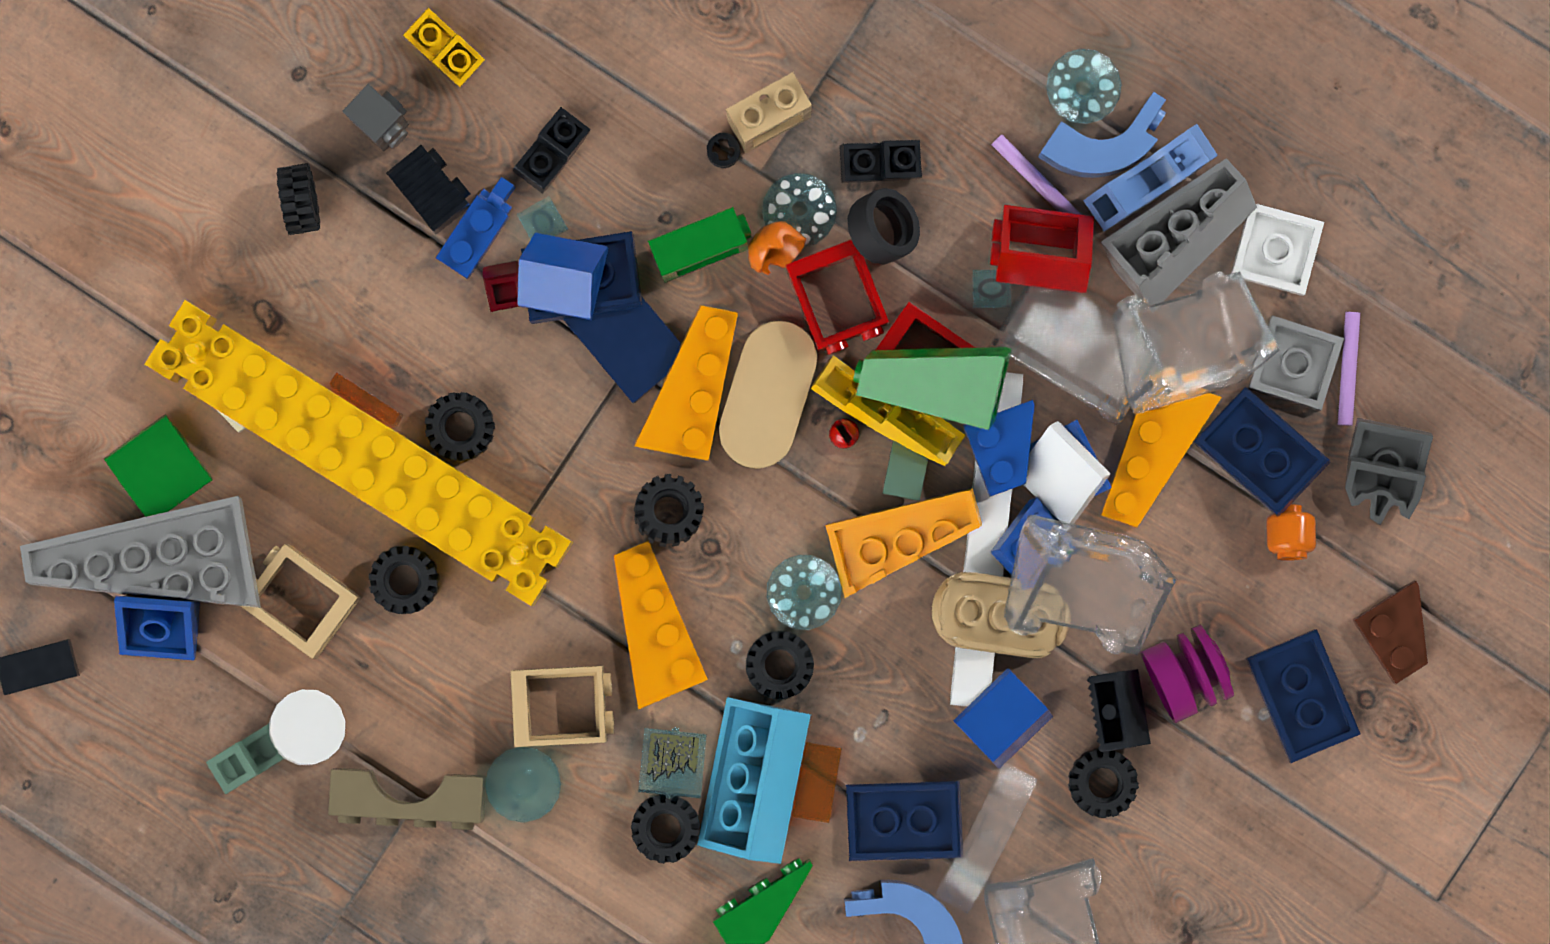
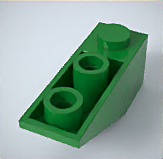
[713,858,813,944]

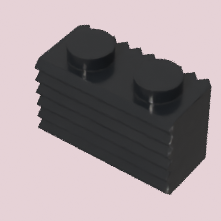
[386,145,471,234]
[1087,669,1151,752]

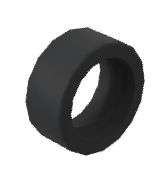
[847,188,920,265]

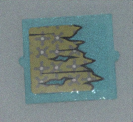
[638,728,707,799]

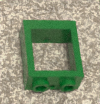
[648,207,752,283]

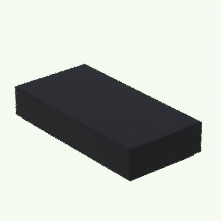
[0,639,80,695]

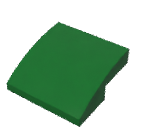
[104,414,213,517]

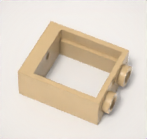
[726,72,812,154]
[241,544,362,659]
[511,665,614,747]

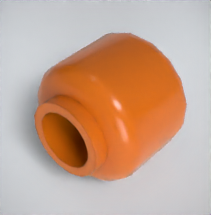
[1266,504,1316,561]

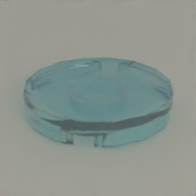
[485,747,562,823]

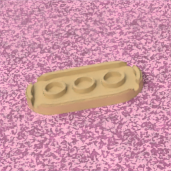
[719,321,817,469]
[932,572,1069,658]

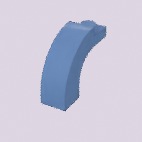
[1038,92,1166,178]
[1083,124,1218,232]
[844,880,963,944]

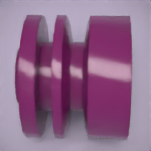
[1141,625,1234,723]

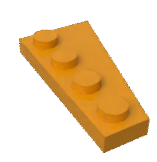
[634,305,738,461]
[1100,373,1222,528]
[825,488,982,598]
[614,541,708,710]

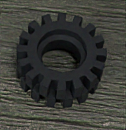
[277,163,320,235]
[425,392,495,461]
[634,474,704,547]
[368,546,440,614]
[746,631,814,699]
[1068,749,1139,818]
[631,793,700,864]

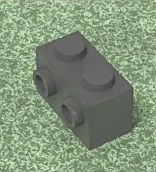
[342,83,410,151]

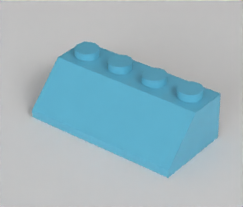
[697,697,811,864]

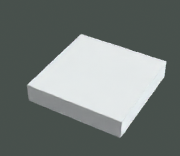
[1230,204,1324,296]
[1024,421,1111,528]

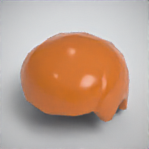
[748,221,806,275]

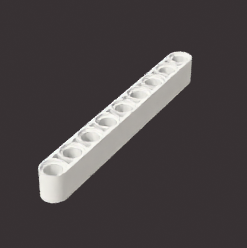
[950,372,1023,707]

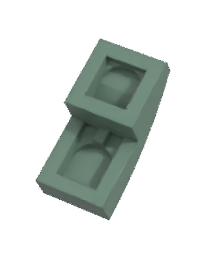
[882,440,928,501]
[206,724,284,795]

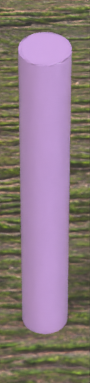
[991,134,1081,215]
[1337,312,1360,426]

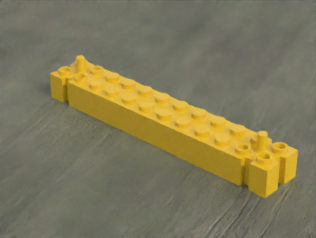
[144,300,574,606]

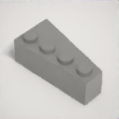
[1101,158,1257,313]

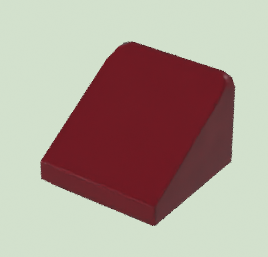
[483,261,519,312]

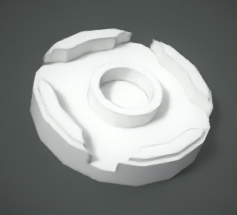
[269,689,345,765]

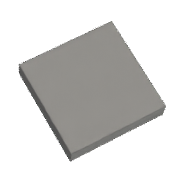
[1248,316,1344,411]

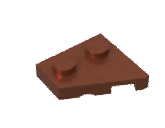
[1353,581,1428,684]

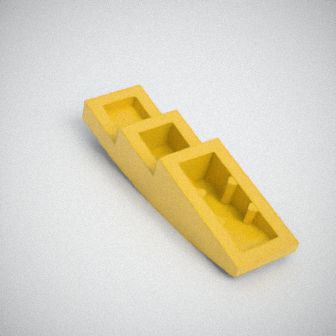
[810,356,965,466]

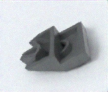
[1345,418,1433,525]

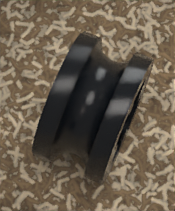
[707,133,740,168]

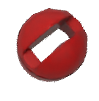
[829,418,859,449]

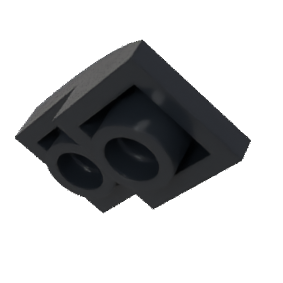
[513,107,591,194]
[840,140,922,183]

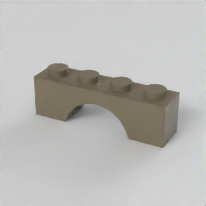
[328,768,486,830]

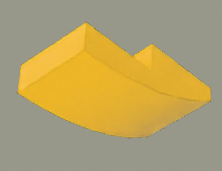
[402,8,485,87]

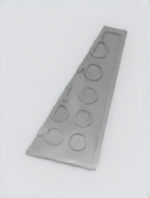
[20,496,261,608]

